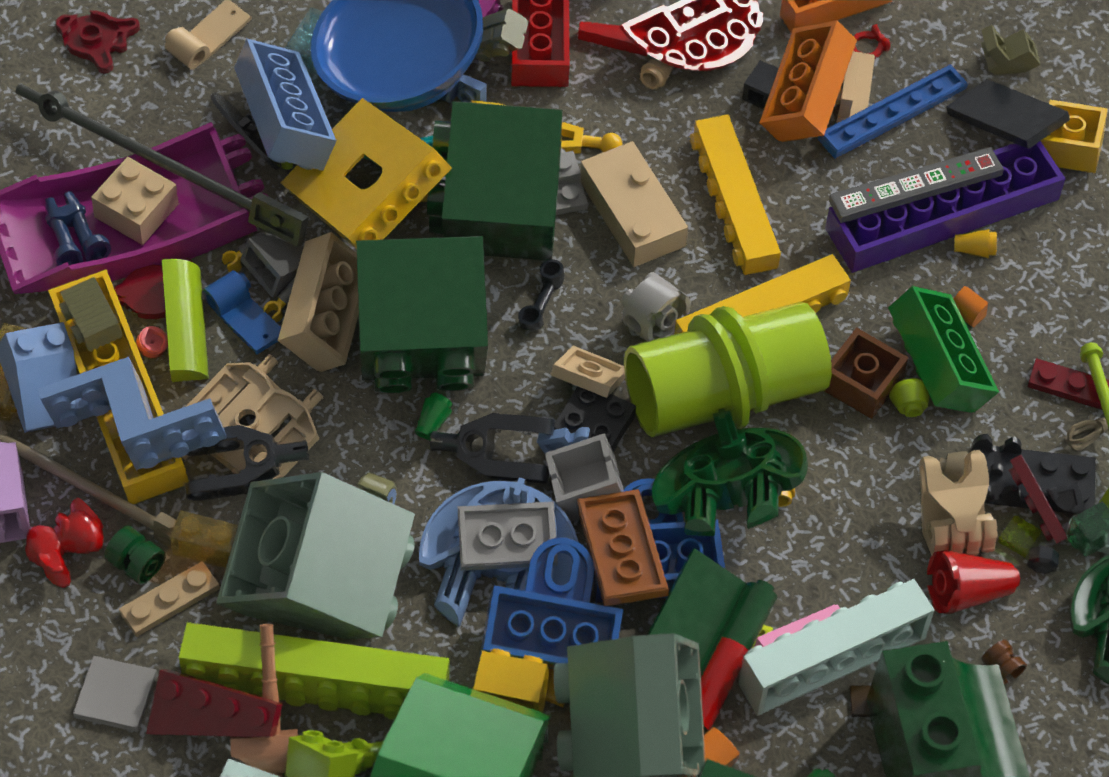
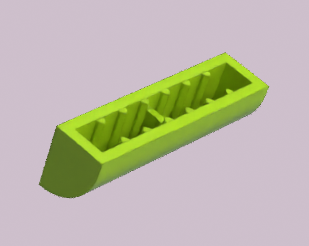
[162,259,209,382]

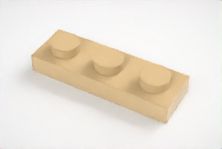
[119,561,220,637]

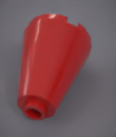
[927,550,1020,614]

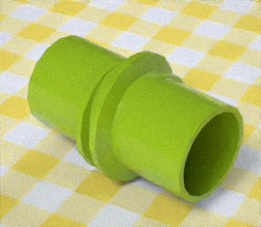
[624,302,832,437]

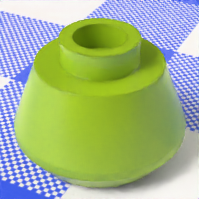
[889,378,930,417]

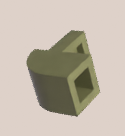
[981,25,1041,75]

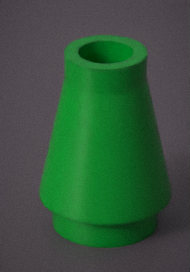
[414,393,453,441]

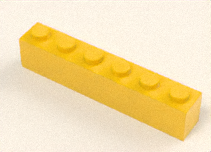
[690,114,781,275]
[674,254,851,335]

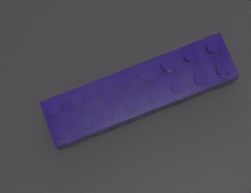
[825,141,1065,273]

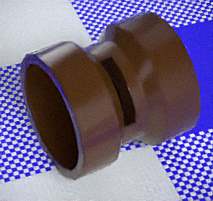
[981,640,1027,685]

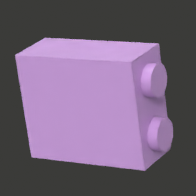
[0,442,30,543]

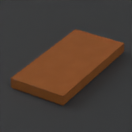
[576,489,669,606]

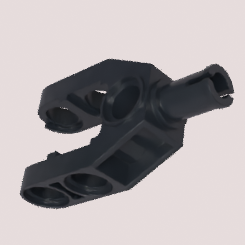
[430,413,555,483]
[185,425,309,501]

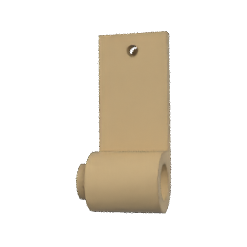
[165,0,252,70]

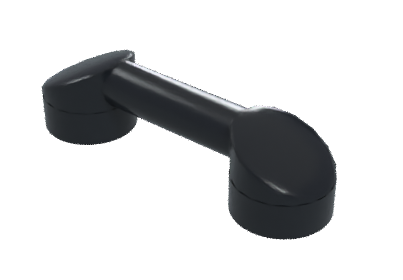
[518,259,565,331]

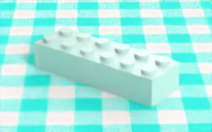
[738,579,934,716]

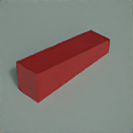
[578,21,647,56]

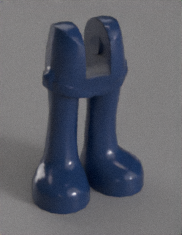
[45,191,111,266]

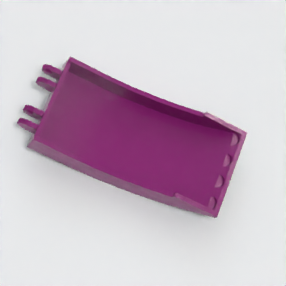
[0,122,269,294]

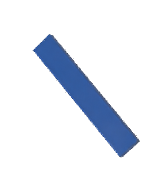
[817,64,968,159]

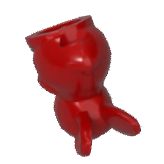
[25,497,104,588]

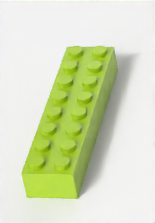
[179,622,449,720]

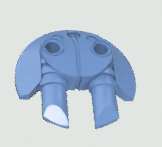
[419,478,578,628]

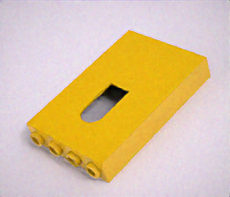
[281,98,452,249]

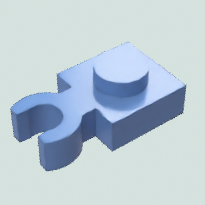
[537,427,590,454]

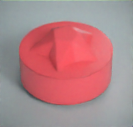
[136,326,168,358]

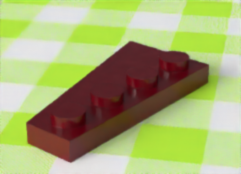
[146,669,283,737]

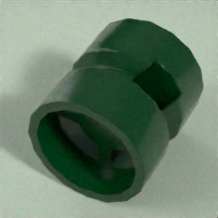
[104,526,166,585]

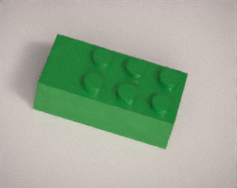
[888,286,999,413]

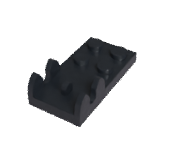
[970,434,1096,516]

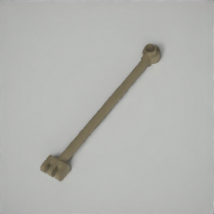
[0,420,177,547]

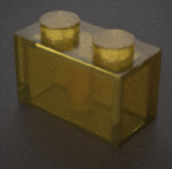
[170,510,238,568]

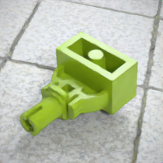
[285,730,384,777]

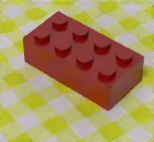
[511,0,570,87]

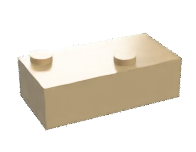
[580,141,688,267]
[278,232,359,372]

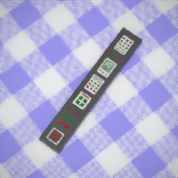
[829,147,1004,223]

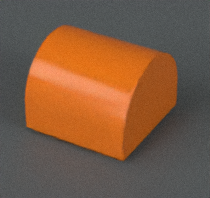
[954,286,988,328]

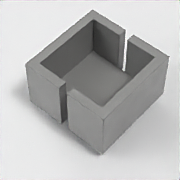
[545,433,624,522]

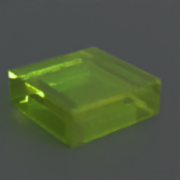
[998,515,1042,558]

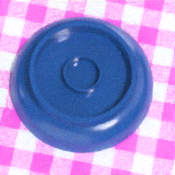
[311,0,483,112]

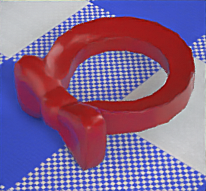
[853,24,891,59]

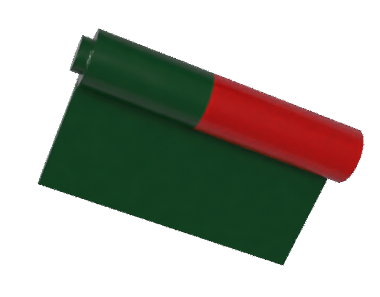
[647,548,778,733]

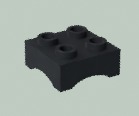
[554,386,636,452]

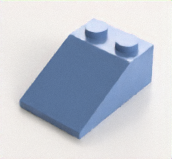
[0,322,77,433]

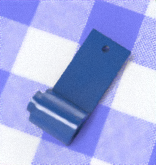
[202,270,281,355]

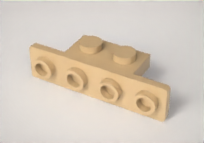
[835,51,875,147]

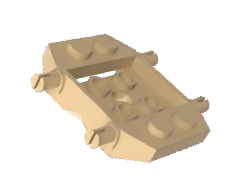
[182,354,323,497]

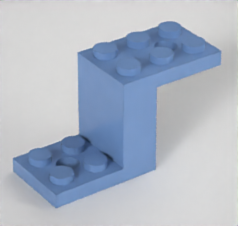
[38,357,227,470]

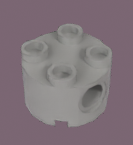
[621,272,691,342]

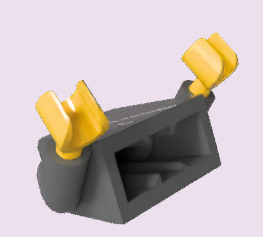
[222,232,304,322]

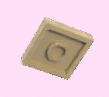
[551,346,625,398]

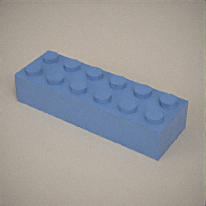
[234,38,336,171]

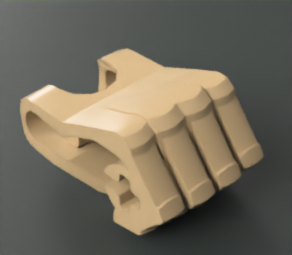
[919,450,998,556]

